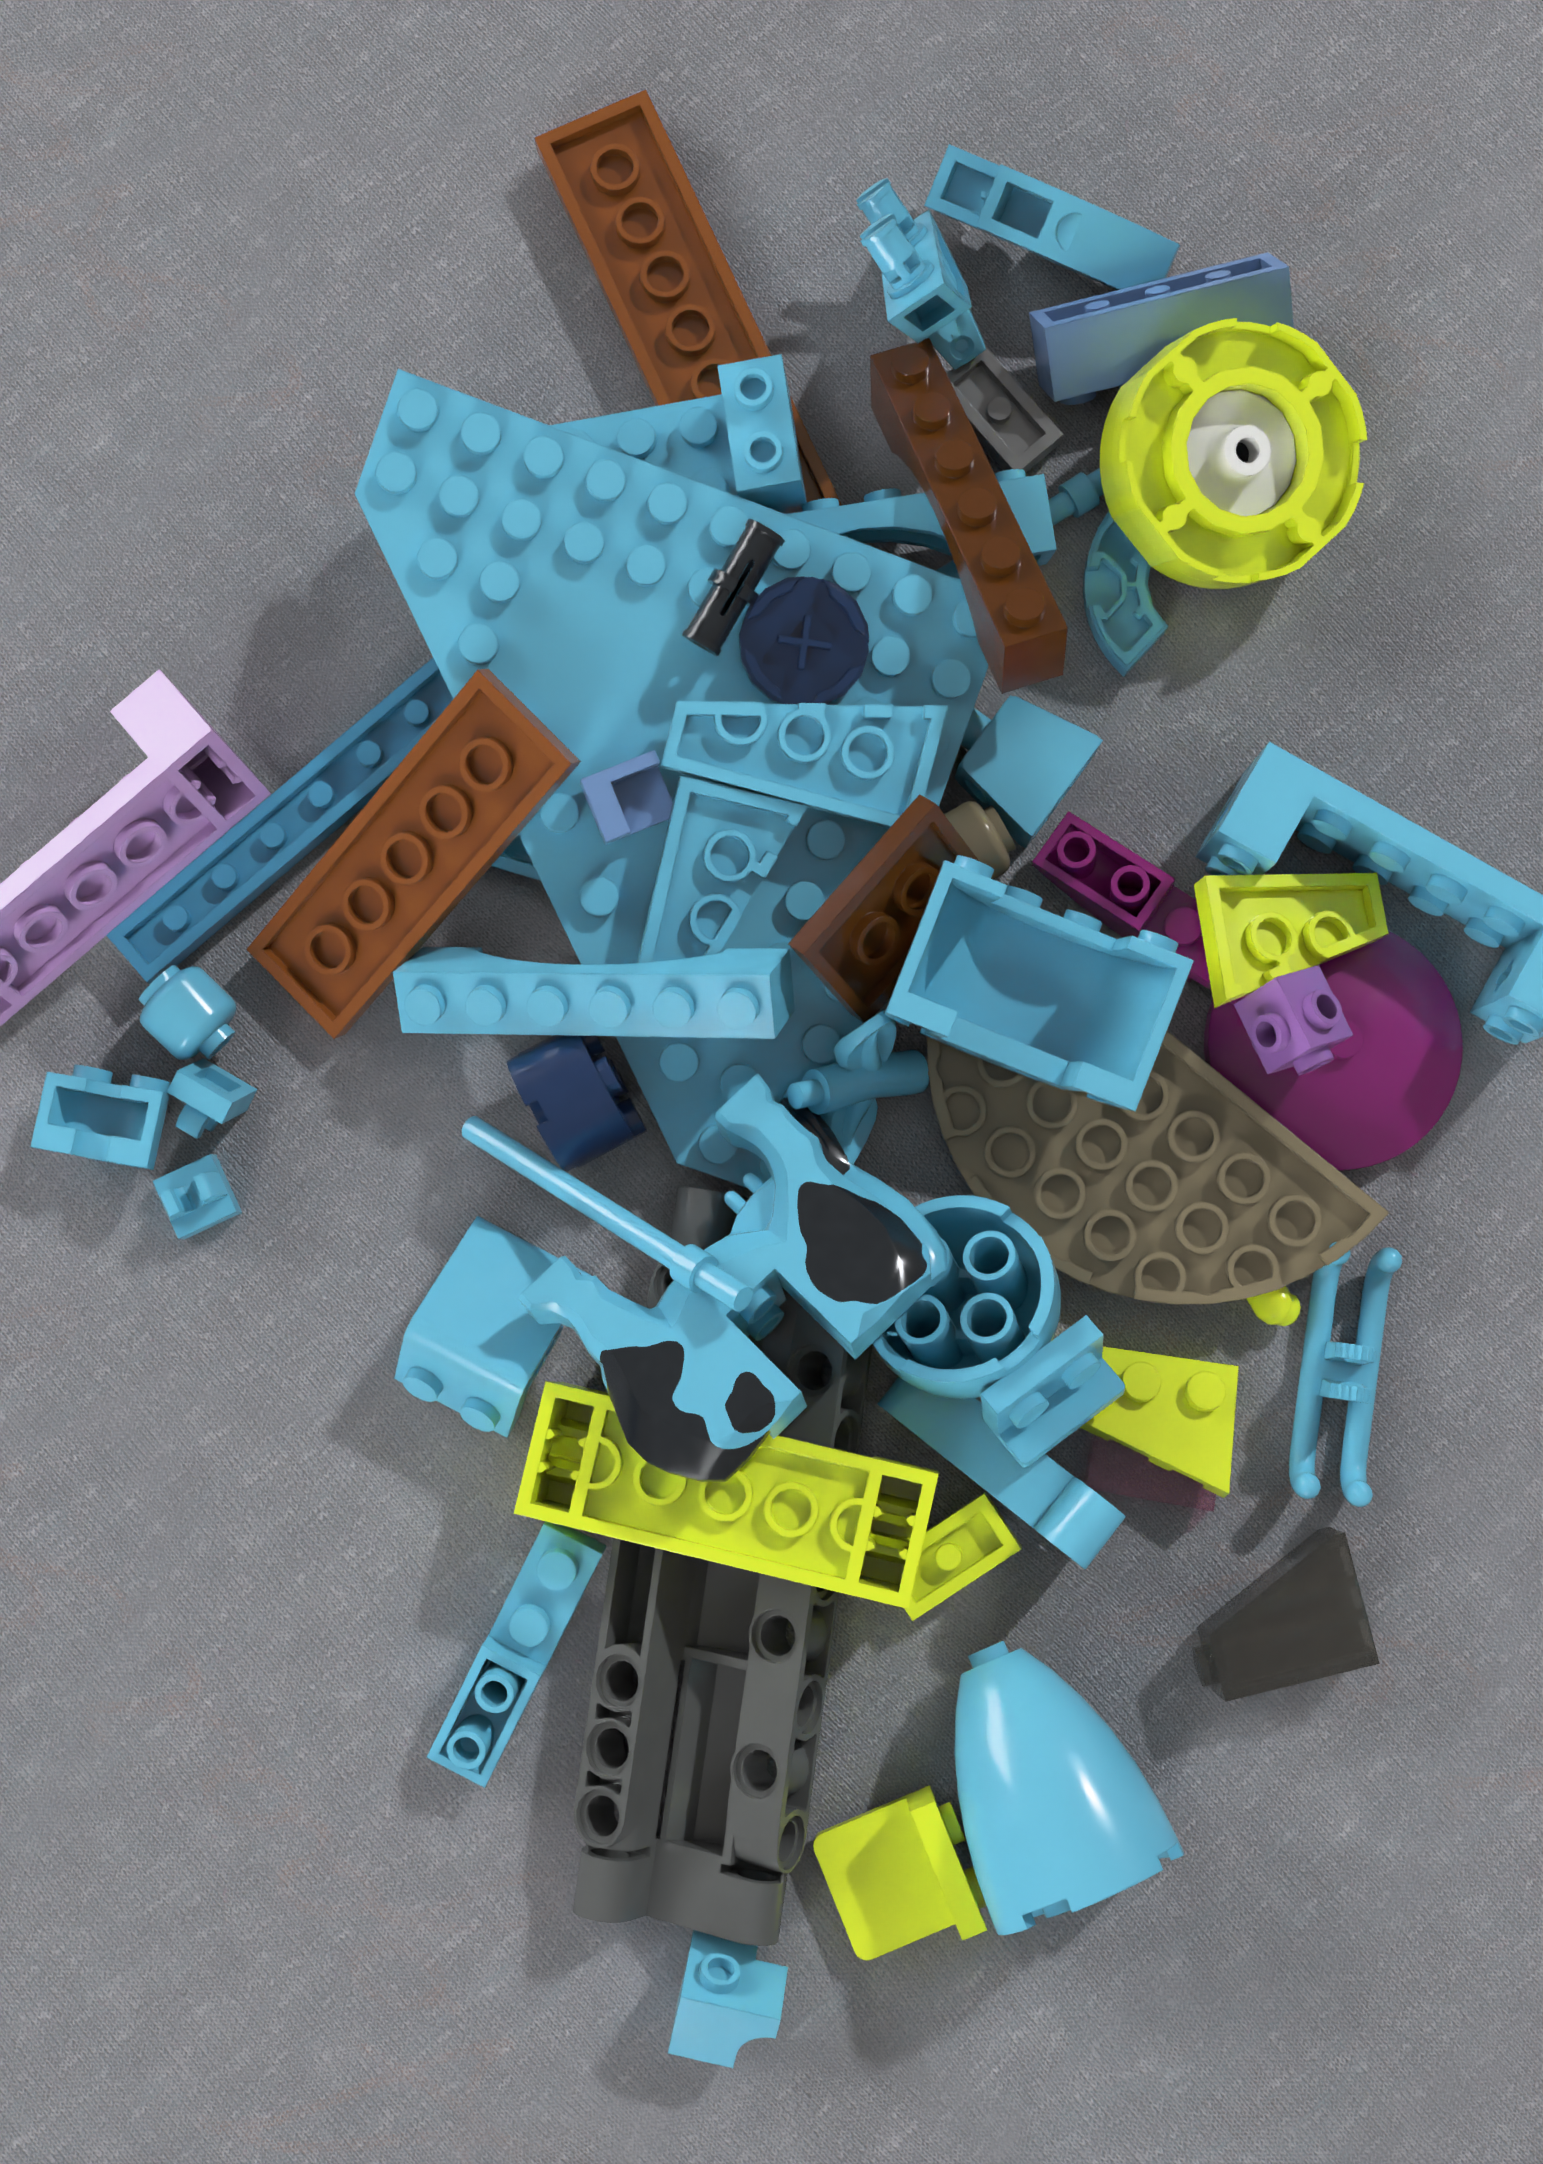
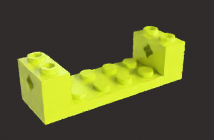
[514,1381,939,1609]

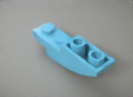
[924,144,1180,290]
[426,1521,607,1788]

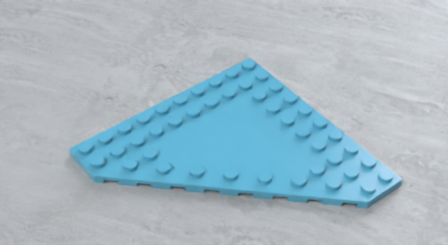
[355,369,989,1187]

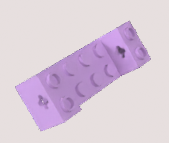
[0,669,271,1026]

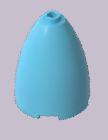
[954,1641,1184,1935]

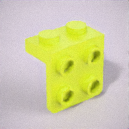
[813,1785,987,1961]

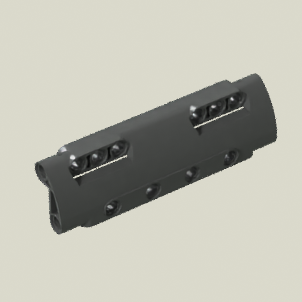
[573,1187,873,1946]

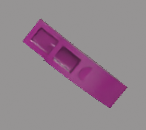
[1032,811,1251,1005]

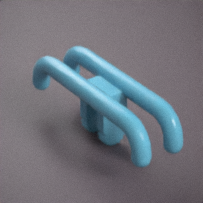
[1289,1242,1402,1507]

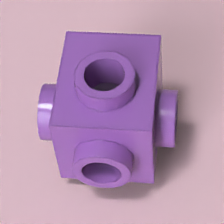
[1234,965,1353,1075]

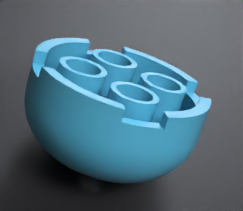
[872,1195,1061,1399]

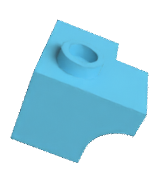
[668,1930,788,2068]

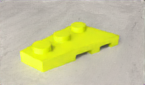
[1194,873,1388,1008]
[1080,1346,1239,1498]

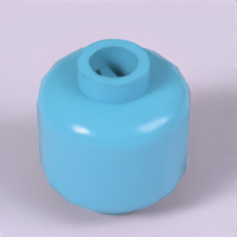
[139,965,237,1060]

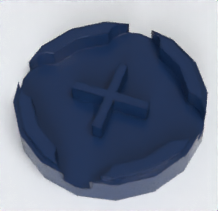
[739,576,869,704]

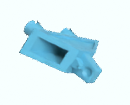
[856,178,986,370]

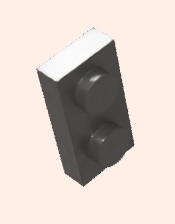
[946,346,1064,473]

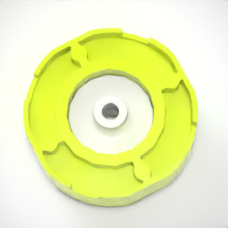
[1100,318,1367,589]

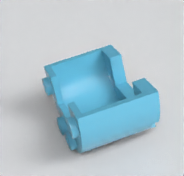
[885,855,1194,1111]

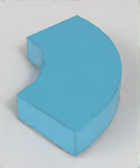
[1083,511,1168,677]

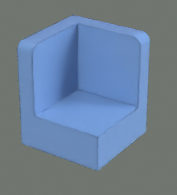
[580,750,673,845]

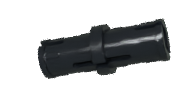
[682,519,785,656]

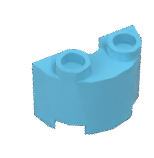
[30,1064,170,1170]

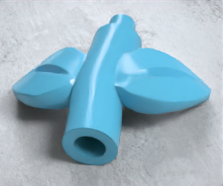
[787,1010,929,1164]

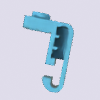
[394,1216,592,1438]

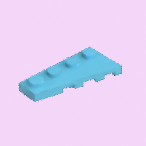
[660,701,948,828]

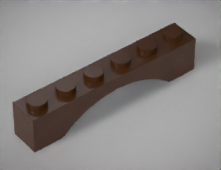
[870,338,1068,694]

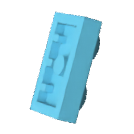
[981,1315,1125,1467]

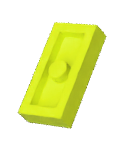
[904,1492,1022,1621]

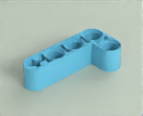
[877,1377,1126,1570]

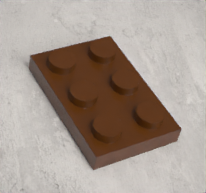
[788,794,992,1023]

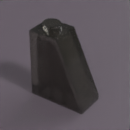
[1192,1527,1380,1702]

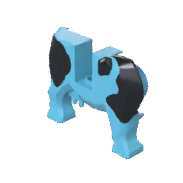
[518,1074,948,1482]

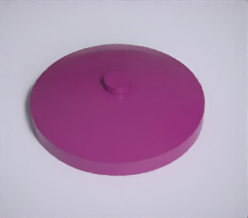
[1204,931,1463,1171]

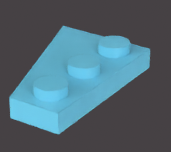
[637,776,808,963]

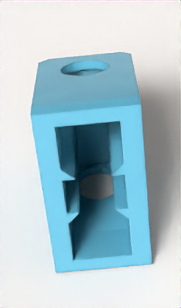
[955,695,1103,849]

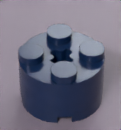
[507,1035,647,1172]

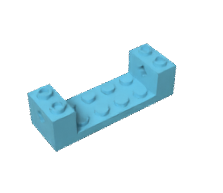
[550,354,807,514]
[1195,742,1543,1045]

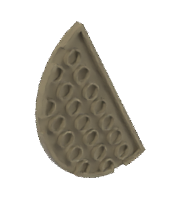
[927,1031,1389,1305]

